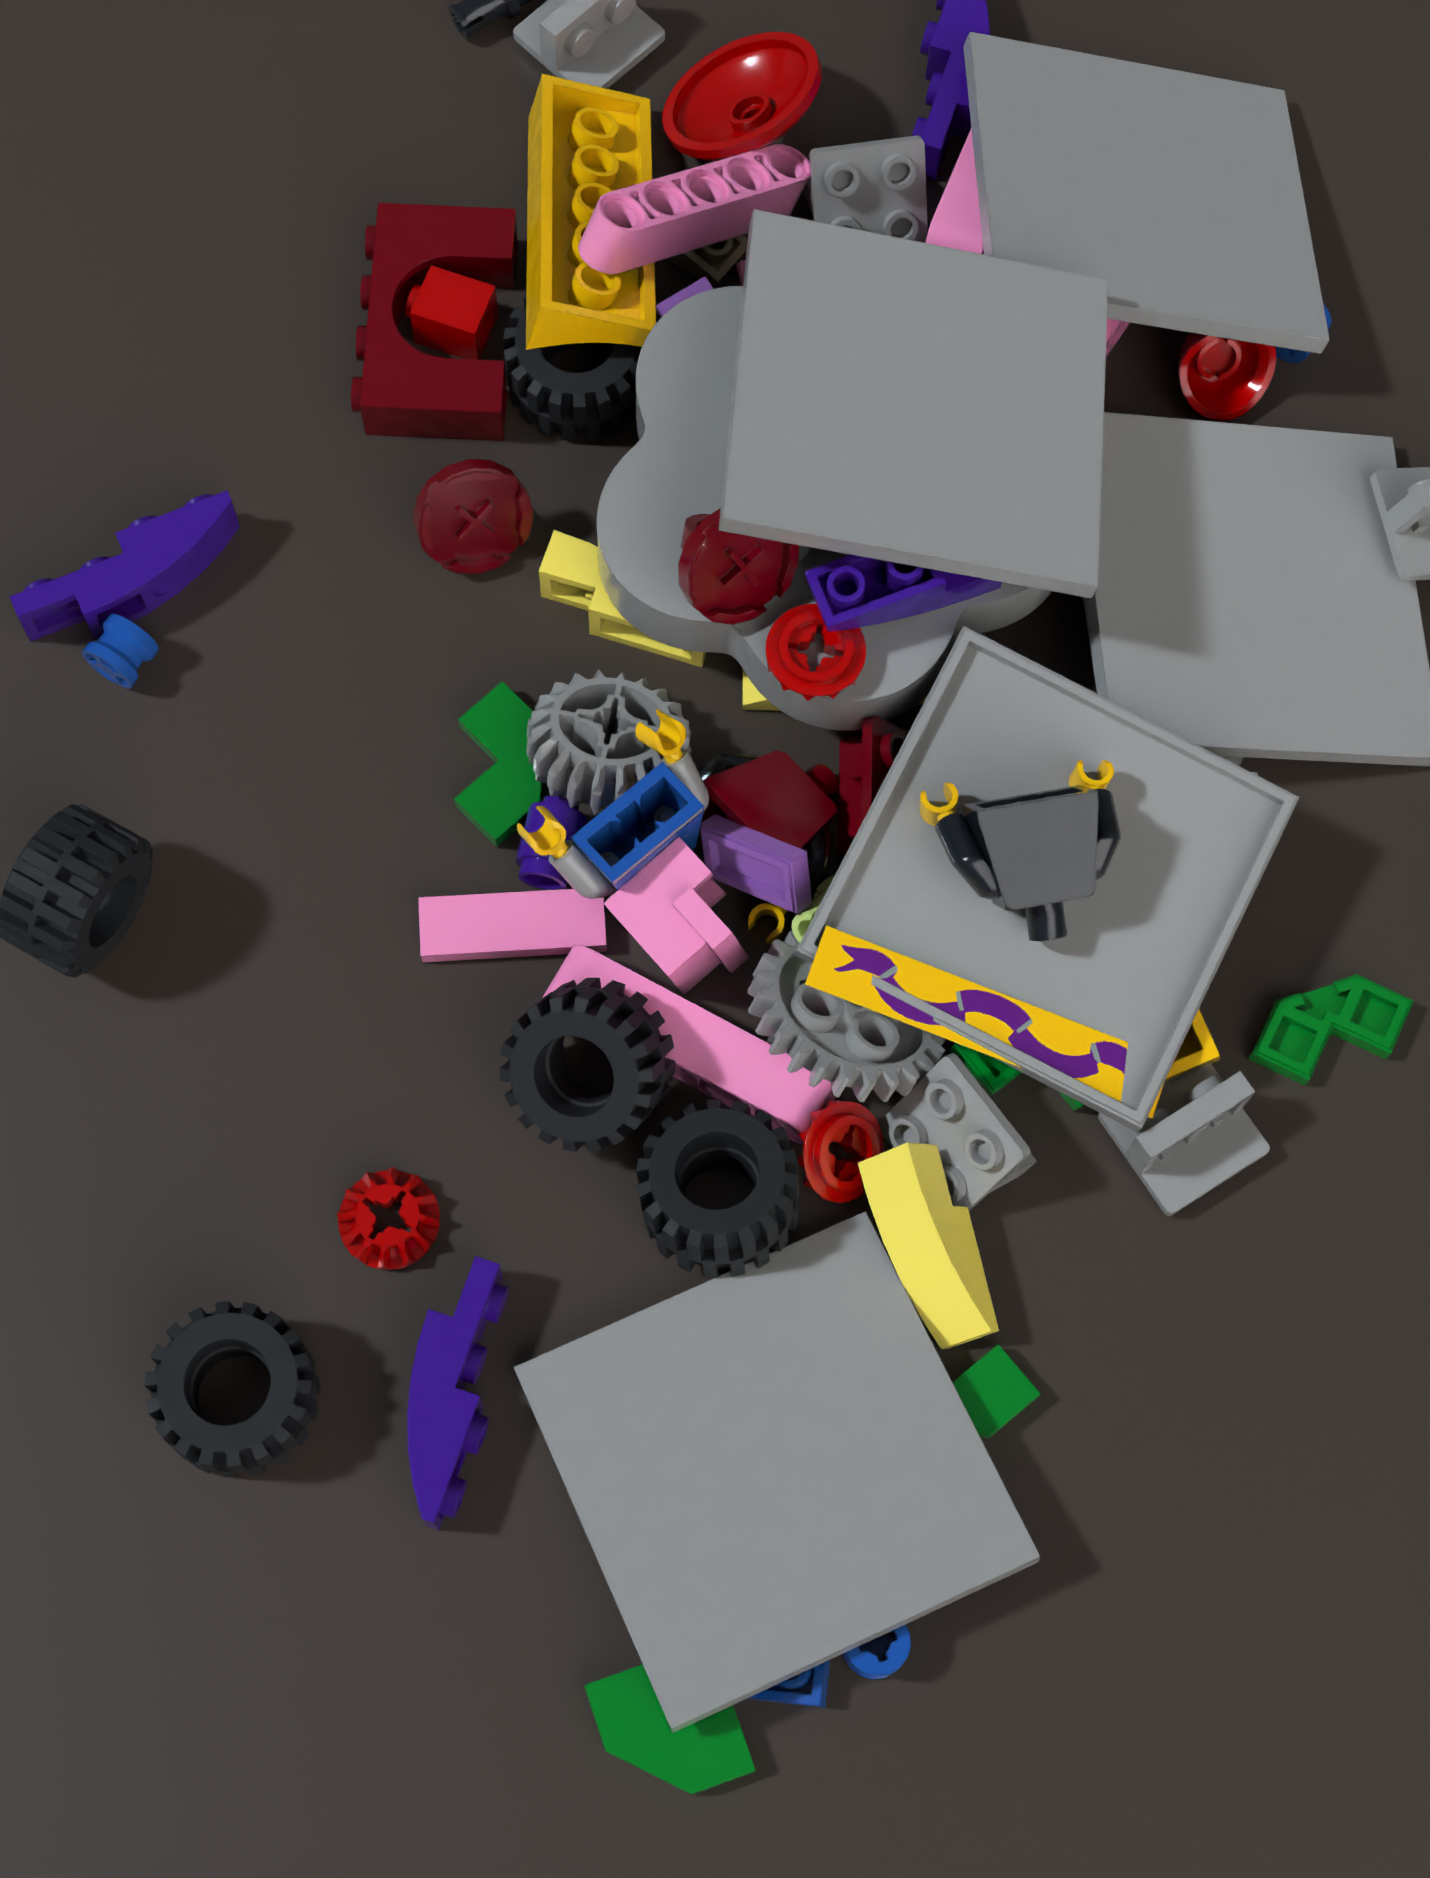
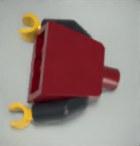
[698,750,839,945]

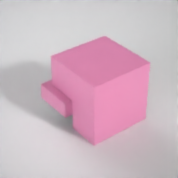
[603,837,749,995]

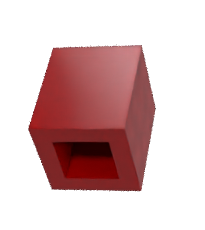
[405,265,499,360]

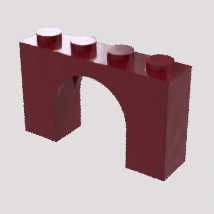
[351,203,518,441]

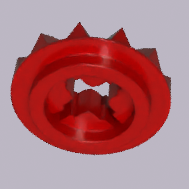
[765,603,866,701]
[797,1100,884,1203]
[337,1167,440,1270]

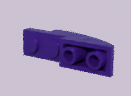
[912,0,990,181]
[9,490,240,642]
[805,555,1002,632]
[407,1256,509,1531]

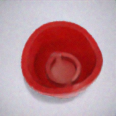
[1178,333,1276,421]

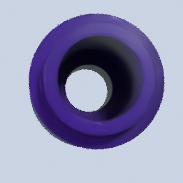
[516,796,589,890]

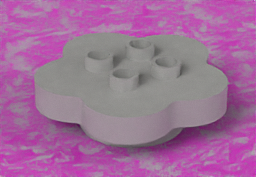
[596,286,1052,731]

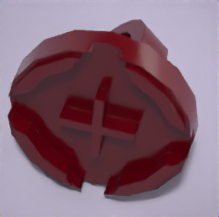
[413,459,534,574]
[678,508,799,625]

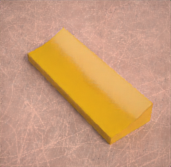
[526,74,656,350]

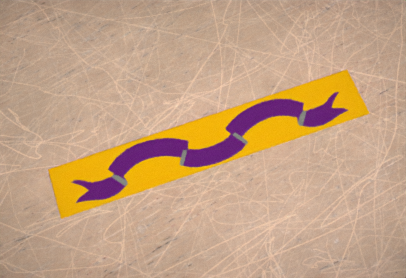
[805,925,1165,1118]

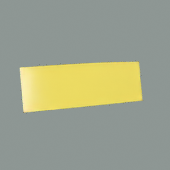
[539,530,706,667]
[858,1142,999,1349]

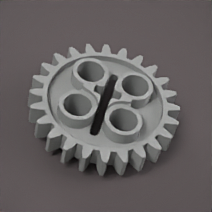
[747,930,946,1102]

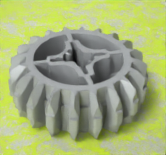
[526,669,691,816]

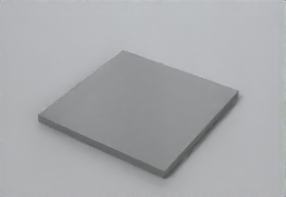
[963,32,1330,354]
[718,209,1108,598]
[1086,412,1430,767]
[794,626,1300,1132]
[514,1211,1040,1733]

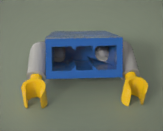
[517,709,709,899]

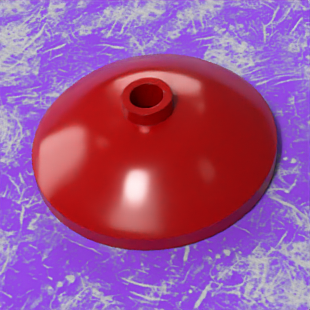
[662,32,822,160]

